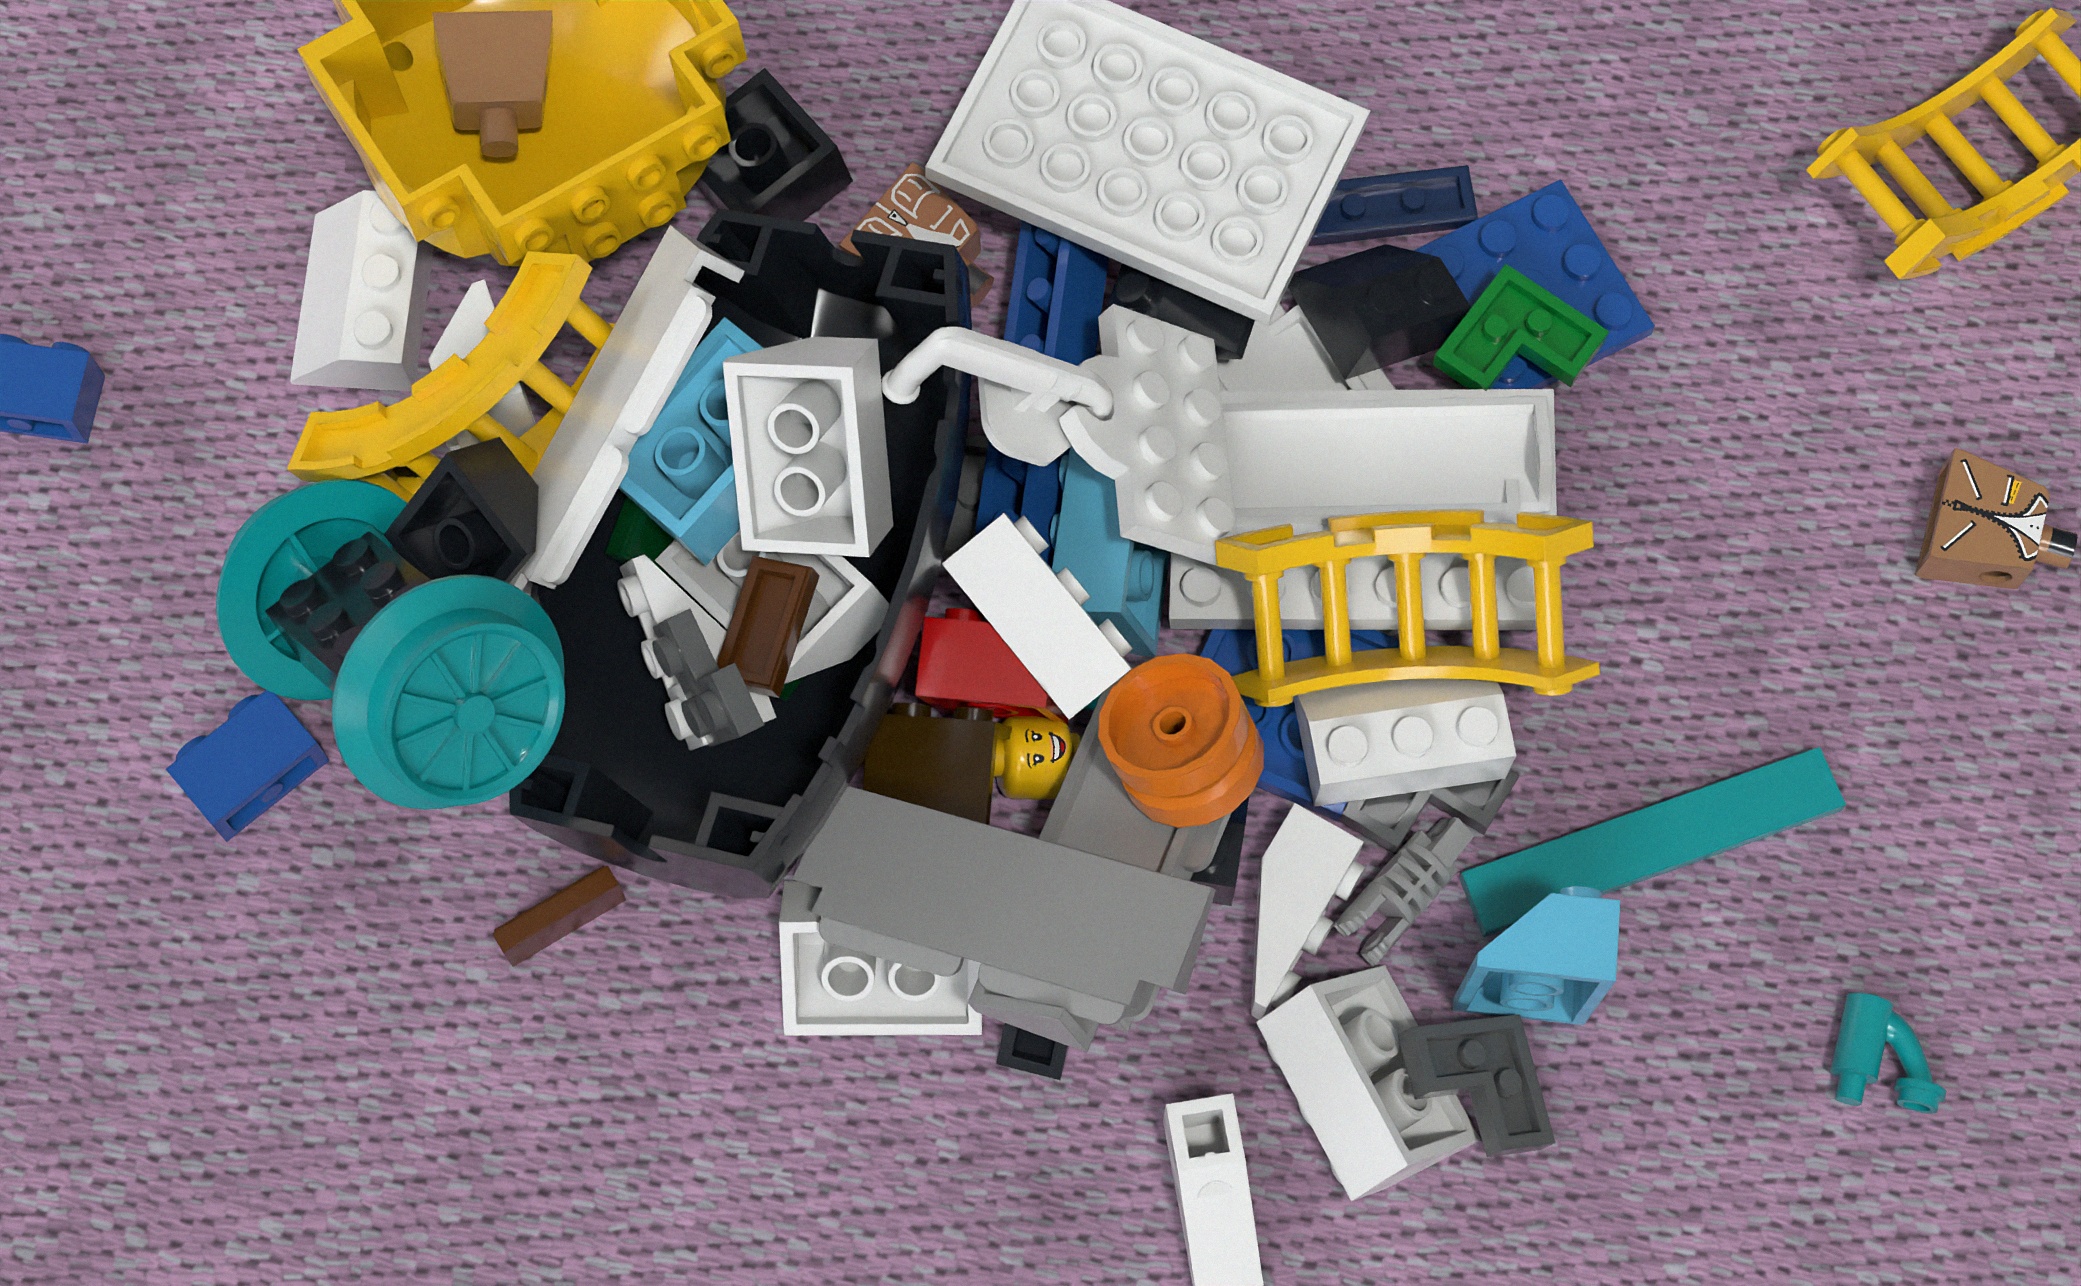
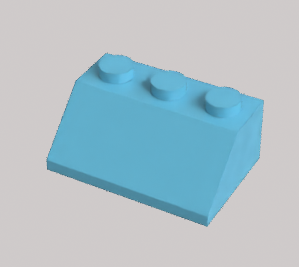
[618,317,764,566]
[1050,446,1170,657]
[1452,886,1620,1025]

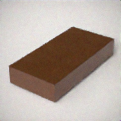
[717,556,820,698]
[492,865,626,967]

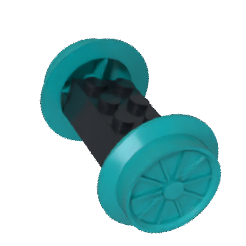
[216,479,565,810]

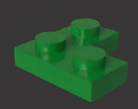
[1432,264,1609,391]

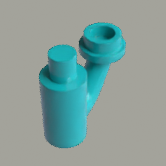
[1830,993,1947,1114]

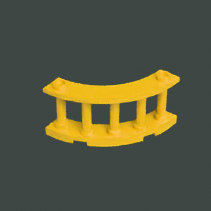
[1806,8,2081,280]
[287,251,616,503]
[1215,509,1600,707]

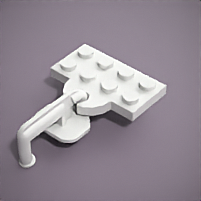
[881,304,1238,568]

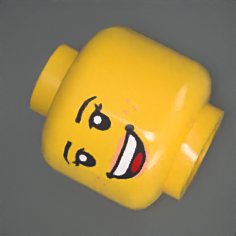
[994,716,1081,800]

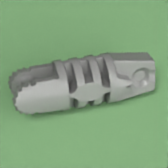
[1333,817,1474,967]

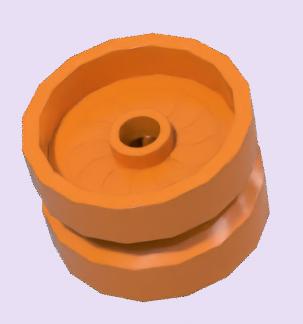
[1098,653,1264,828]

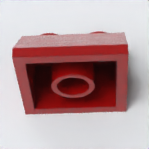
[915,608,1069,725]

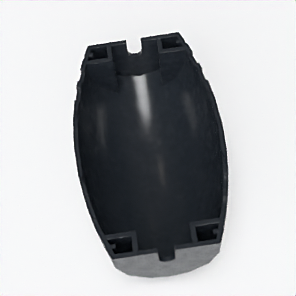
[509,208,972,898]

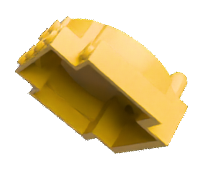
[297,0,748,266]

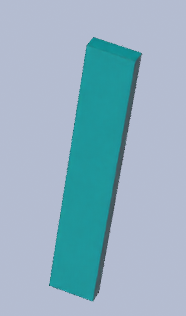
[1459,747,1846,937]

